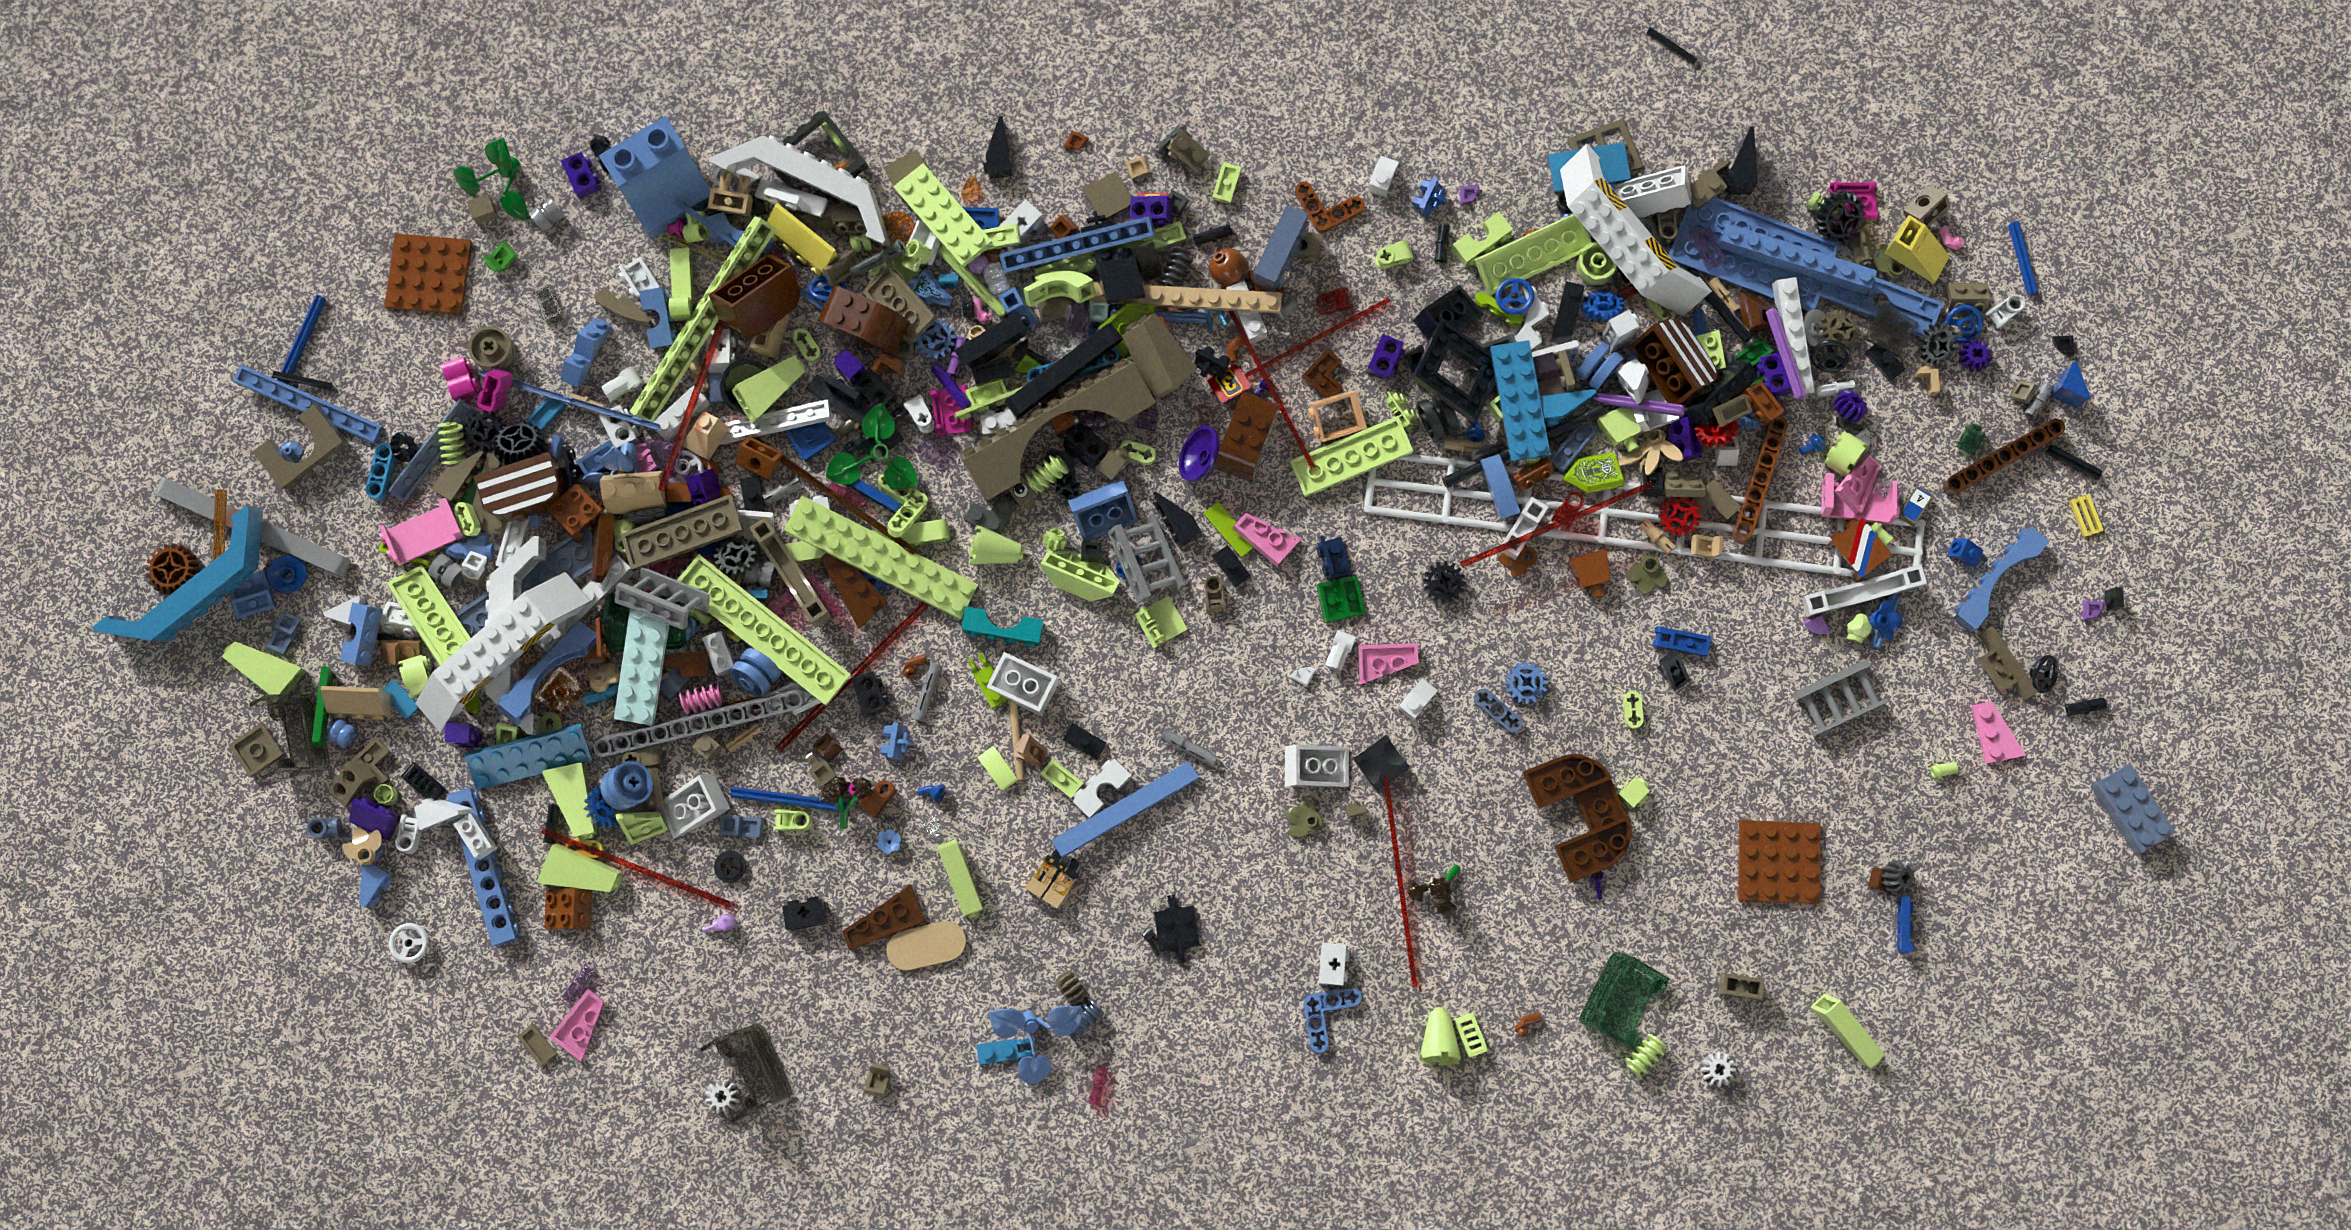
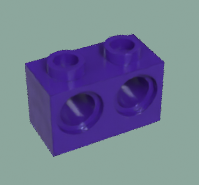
[561,152,601,200]
[1130,195,1173,226]
[1367,334,1406,382]
[833,350,866,387]
[1756,352,1793,398]
[1668,417,1702,462]
[444,722,482,748]

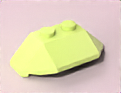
[1040,551,1120,602]

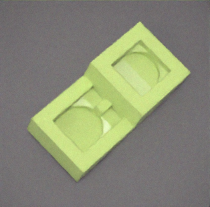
[978,746,1018,791]

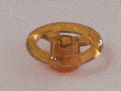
[882,211,915,245]

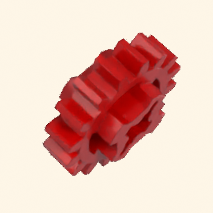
[1695,418,1739,449]
[1658,497,1701,538]

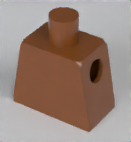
[1568,549,1610,599]

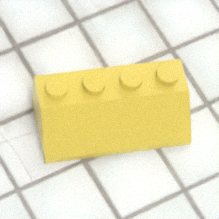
[767,203,839,277]

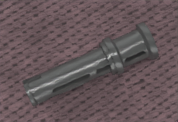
[850,239,907,278]

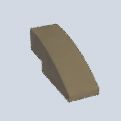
[594,287,654,327]

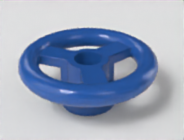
[808,276,847,303]
[1495,278,1535,315]
[1945,305,1984,343]

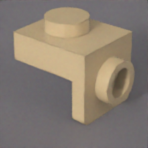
[1914,366,1942,396]
[1691,534,1724,558]

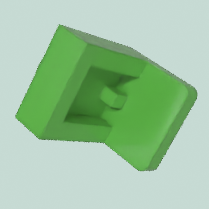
[483,241,518,272]

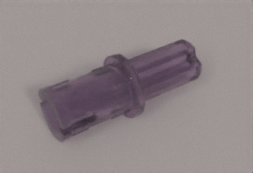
[562,965,595,1003]

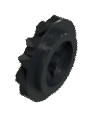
[390,431,418,462]
[714,851,746,883]

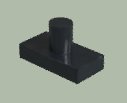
[1864,340,1906,382]
[971,356,1014,387]
[740,475,766,512]
[1212,545,1251,588]
[1063,723,1107,760]

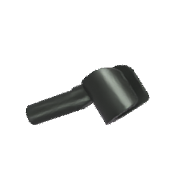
[1836,415,1863,431]
[1142,928,1160,956]

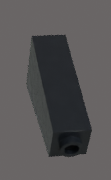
[954,313,1032,368]

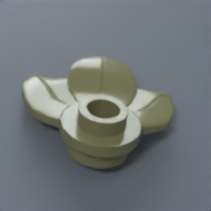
[1872,244,1905,279]
[1627,556,1667,595]
[1285,799,1323,838]

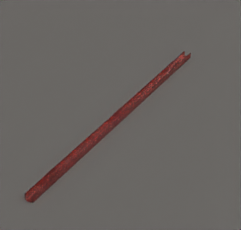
[1210,297,1390,395]
[1228,311,1315,469]
[658,320,725,492]
[1460,481,1654,568]
[775,602,928,753]
[1383,776,1418,987]
[541,828,738,910]

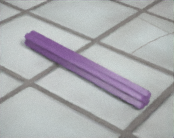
[1766,308,1806,400]
[1593,391,1685,417]

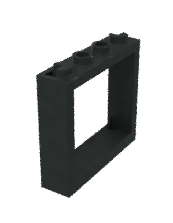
[773,110,869,200]

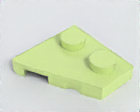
[616,812,668,845]

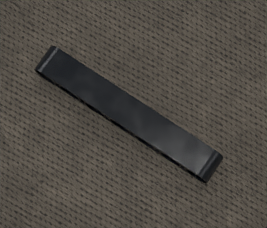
[1005,323,1123,419]

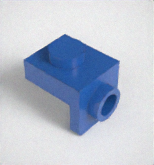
[1947,538,1983,567]

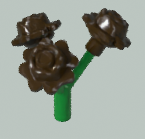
[819,777,874,829]
[1407,864,1461,915]

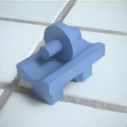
[880,722,914,761]

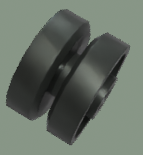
[1416,395,1460,441]

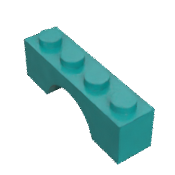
[961,606,1044,648]

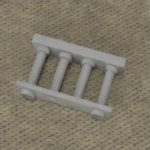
[1108,513,1185,604]
[615,567,710,630]
[1792,659,1889,738]

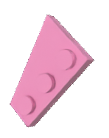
[1834,454,1880,514]
[1971,701,2026,764]

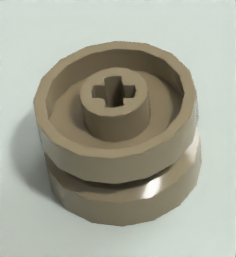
[468,326,517,372]

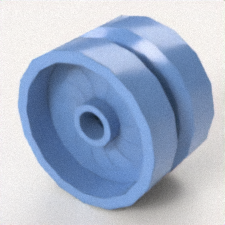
[1576,341,1624,391]
[729,648,781,698]
[601,761,653,810]

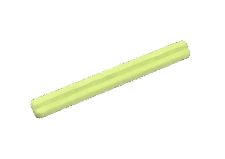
[938,245,1007,318]

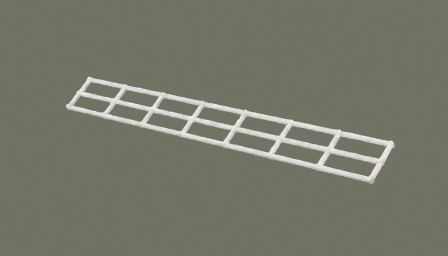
[1364,454,1926,579]

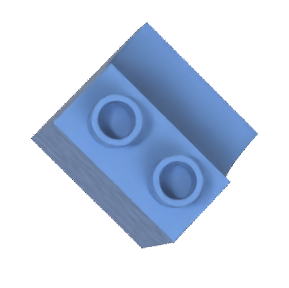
[599,116,711,240]

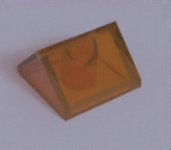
[534,665,587,718]

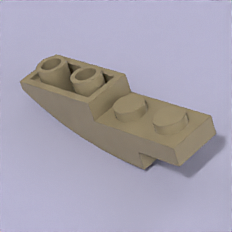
[796,204,867,233]

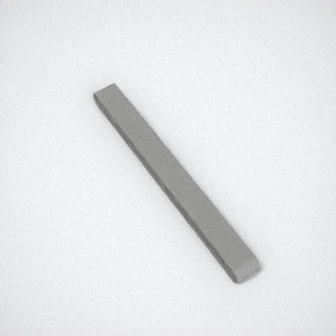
[154,477,351,578]
[594,689,806,757]

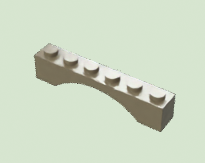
[749,517,832,628]

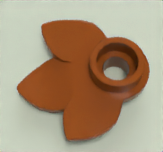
[1498,544,1538,576]

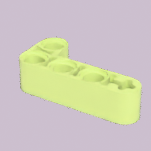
[669,247,694,321]

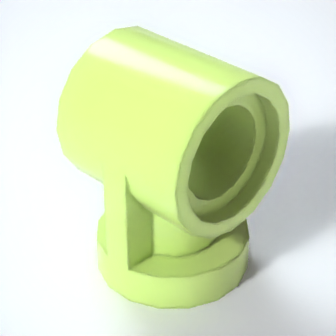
[683,211,710,243]
[901,239,932,274]

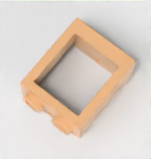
[1308,390,1367,442]

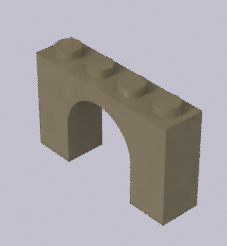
[252,404,348,490]

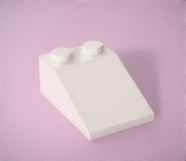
[987,652,1059,717]
[1285,745,1349,787]
[660,774,730,839]

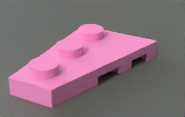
[1232,513,1302,567]
[1358,643,1418,685]
[549,989,604,1062]

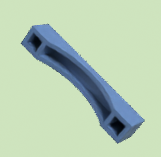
[1953,526,2050,633]
[498,621,597,726]

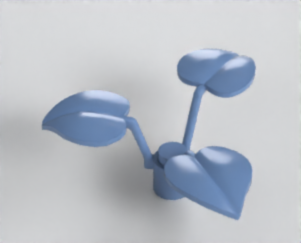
[582,443,669,491]
[988,1006,1082,1085]

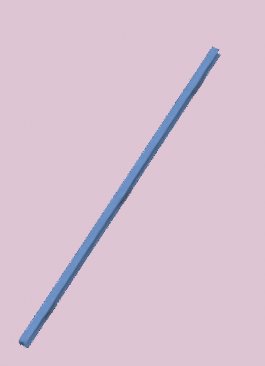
[674,199,825,310]
[476,369,661,431]

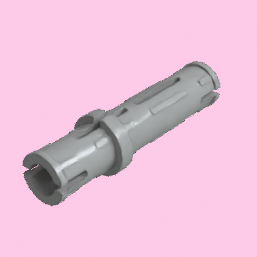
[912,662,943,722]
[1160,728,1218,767]

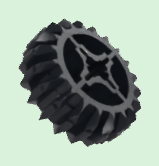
[1813,190,1866,242]
[492,420,546,466]

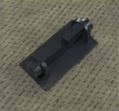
[590,134,611,174]

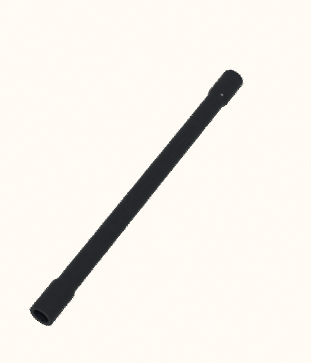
[1442,404,1606,489]

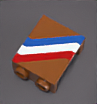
[1827,518,1893,582]

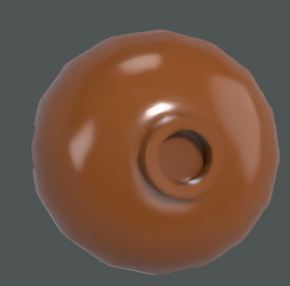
[1209,248,1249,288]

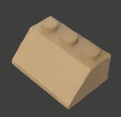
[600,471,667,514]
[321,686,392,721]

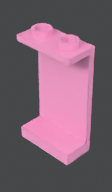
[1821,473,1900,525]
[379,498,464,566]

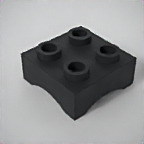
[1353,735,1410,791]

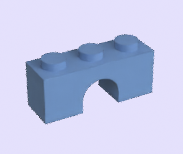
[639,287,677,350]
[340,602,383,666]

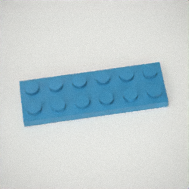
[1490,340,1550,462]
[464,724,593,790]

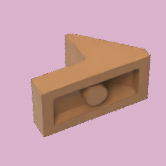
[381,640,422,665]
[1013,734,1048,768]

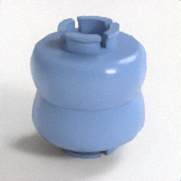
[326,719,358,748]

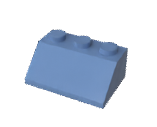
[1068,480,1138,542]

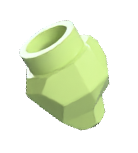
[1847,614,1872,644]

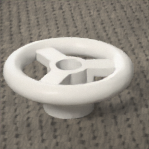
[665,450,704,483]
[389,923,429,963]

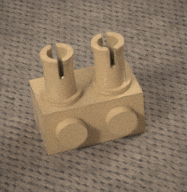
[708,172,754,217]

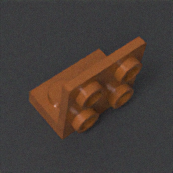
[547,484,602,543]
[584,618,612,665]

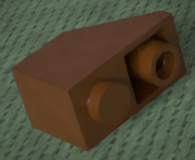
[1739,293,1772,333]

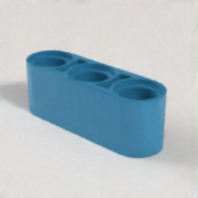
[366,444,397,502]

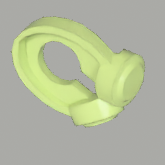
[540,712,562,733]

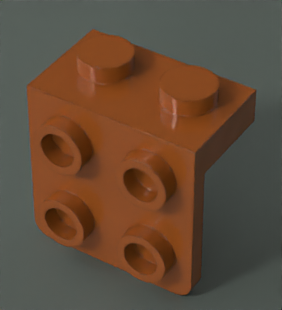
[544,888,592,930]

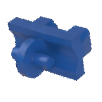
[1412,177,1447,217]

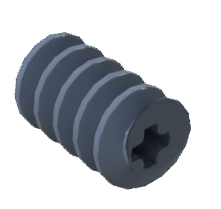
[1068,997,1104,1042]

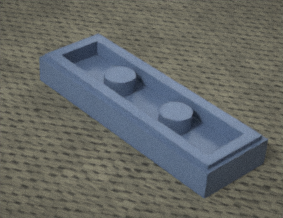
[1548,422,1599,474]

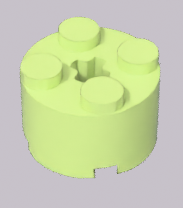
[1576,242,1617,286]
[1824,431,1869,477]
[398,654,432,699]

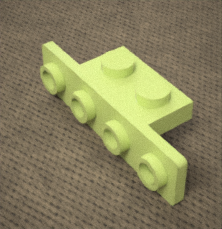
[954,380,1022,421]

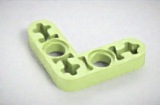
[877,474,928,537]

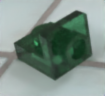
[1956,423,1985,455]

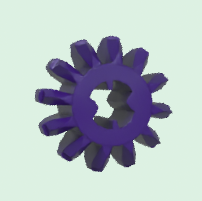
[1958,339,1992,372]
[1833,390,1868,423]

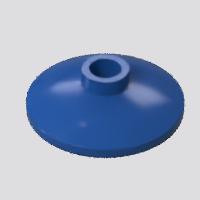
[267,555,307,594]

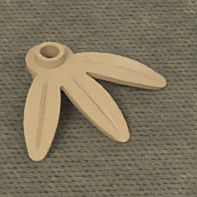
[1618,428,1684,475]

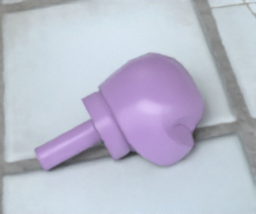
[967,254,990,274]
[702,914,737,933]

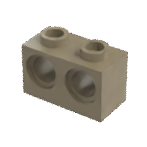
[329,759,376,807]

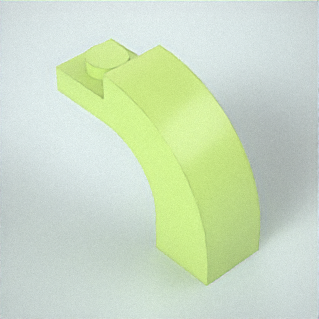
[1023,271,1095,307]

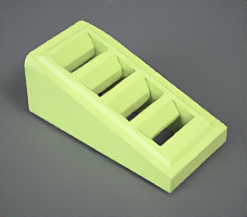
[1454,1013,1488,1058]

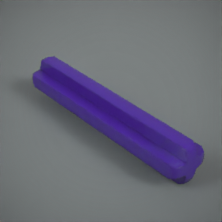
[931,363,971,410]

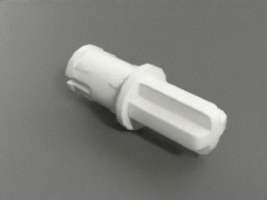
[1815,380,1856,398]

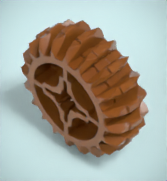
[145,543,200,595]

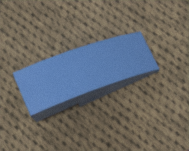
[1480,454,1520,519]

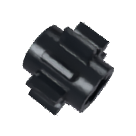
[1055,475,1080,500]

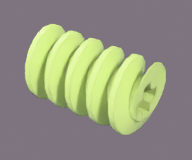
[437,422,467,464]
[1025,455,1069,494]
[1625,1034,1669,1080]

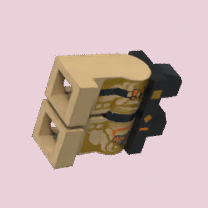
[1025,849,1082,910]

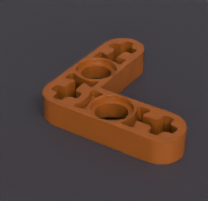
[1295,181,1365,233]

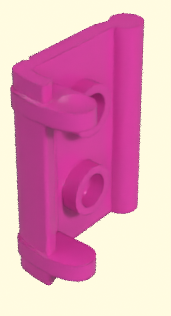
[1829,181,1878,220]
[930,385,974,436]

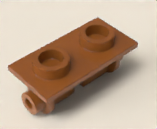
[1512,458,1554,492]

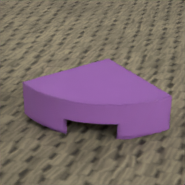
[1460,186,1479,206]
[2083,600,2105,621]
[1803,613,1831,634]

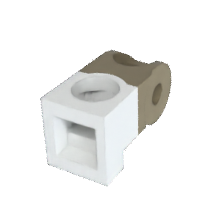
[461,551,487,589]

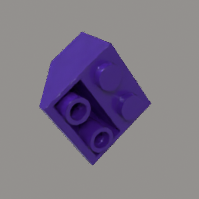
[349,797,400,840]

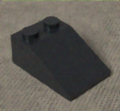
[1724,127,1758,195]
[1093,248,1145,304]
[1413,285,1484,340]

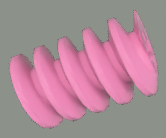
[679,682,723,715]

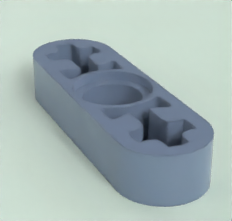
[1474,689,1523,733]

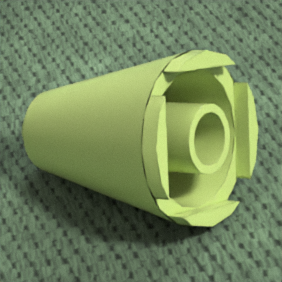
[969,525,1024,564]
[1420,1007,1461,1065]

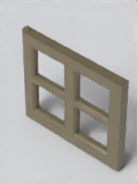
[1567,118,1644,172]

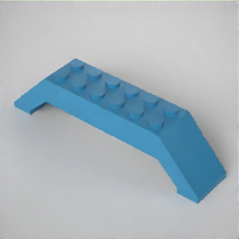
[92,505,263,642]

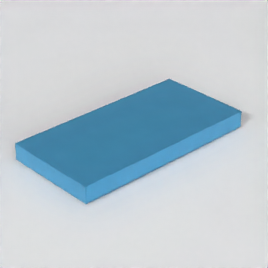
[1548,142,1631,193]

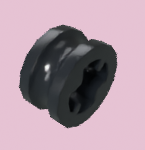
[962,300,973,318]

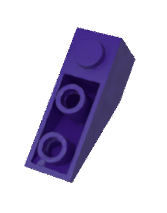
[685,468,720,507]

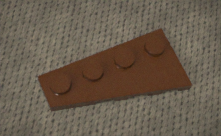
[821,553,888,629]
[842,884,925,950]

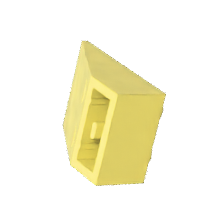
[1885,215,1950,284]

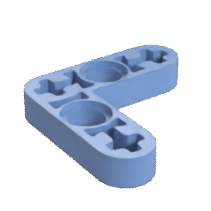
[1304,988,1362,1053]

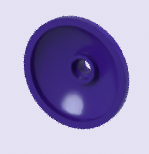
[1178,425,1220,482]

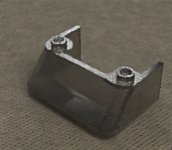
[249,693,330,780]
[700,1024,792,1123]

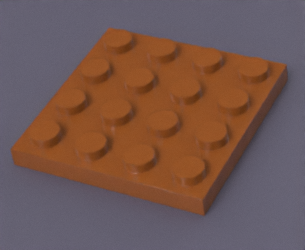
[384,233,472,315]
[1738,820,1820,904]

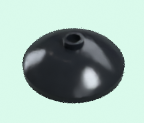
[720,359,772,416]

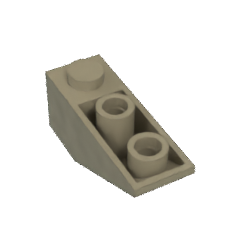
[432,451,487,504]

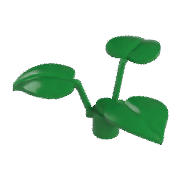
[453,138,531,220]
[825,404,917,489]

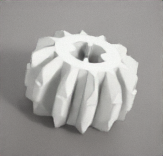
[1701,1052,1736,1087]
[705,1080,740,1114]

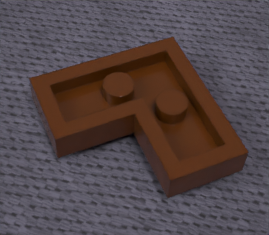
[1302,348,1344,398]

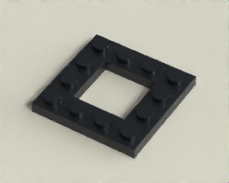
[1411,319,1496,423]

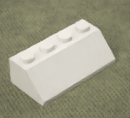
[1612,165,1691,218]

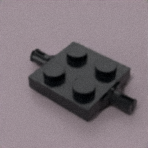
[1153,895,1200,964]

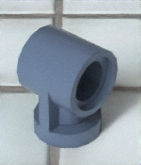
[307,817,342,840]

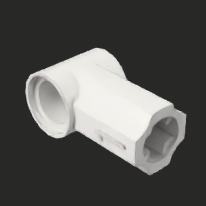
[601,367,643,402]
[1325,630,1356,672]

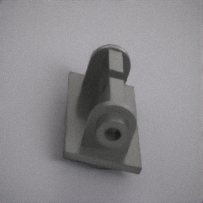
[1152,124,1193,162]

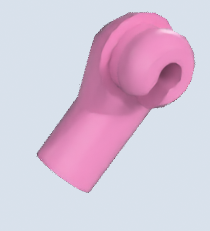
[1938,226,1965,250]
[973,299,992,325]

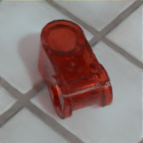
[1315,287,1353,315]
[1551,492,1584,531]

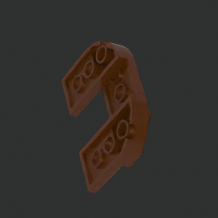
[1522,754,1632,884]

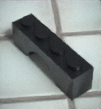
[1685,361,1759,425]

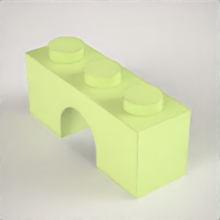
[1451,212,1513,267]

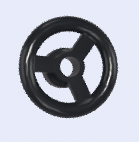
[1811,340,1851,373]
[2030,655,2059,693]

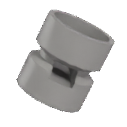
[528,197,565,233]
[428,554,463,590]
[744,558,777,588]

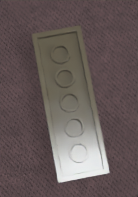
[620,494,744,572]

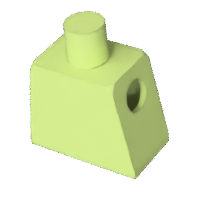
[1596,407,1641,452]

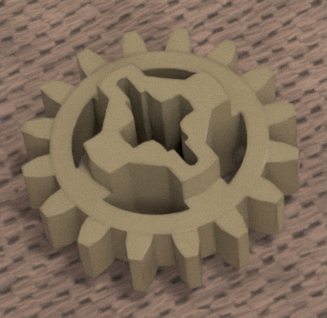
[1819,309,1861,352]

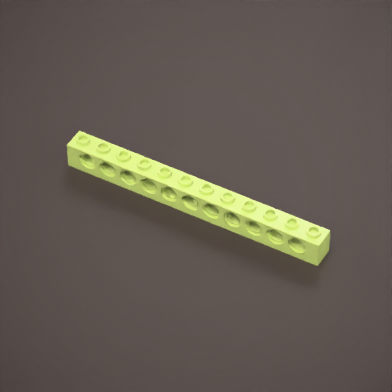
[630,216,776,422]

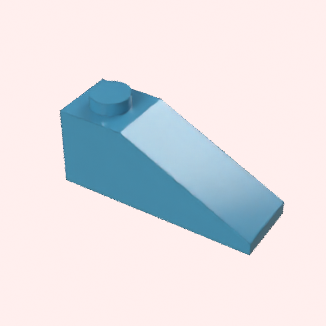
[1540,389,1597,427]

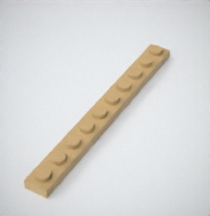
[1089,282,1283,314]

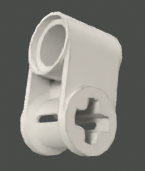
[1985,294,2025,329]
[903,394,935,433]
[395,814,423,854]

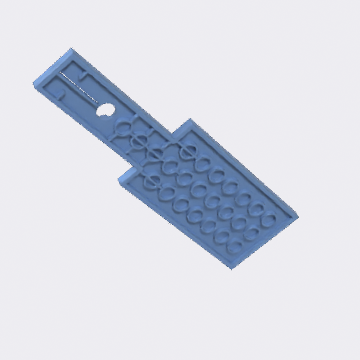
[1669,197,1943,336]

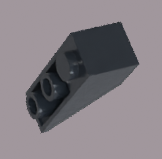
[1152,492,1202,547]

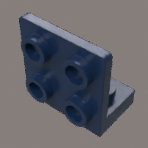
[1316,536,1352,581]

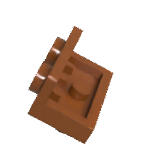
[872,353,906,377]
[1741,380,1784,426]

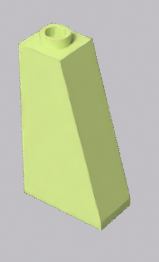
[732,355,805,424]
[222,641,306,702]
[543,762,598,840]
[937,839,984,919]
[537,843,623,892]
[1810,994,1885,1068]

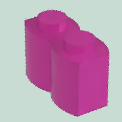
[441,356,479,402]
[477,369,512,412]

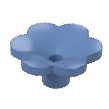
[281,441,303,463]
[682,616,700,641]
[877,829,901,854]

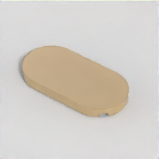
[887,921,966,971]

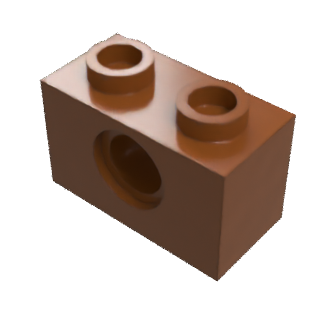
[735,436,783,480]

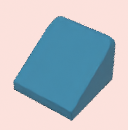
[939,273,959,288]

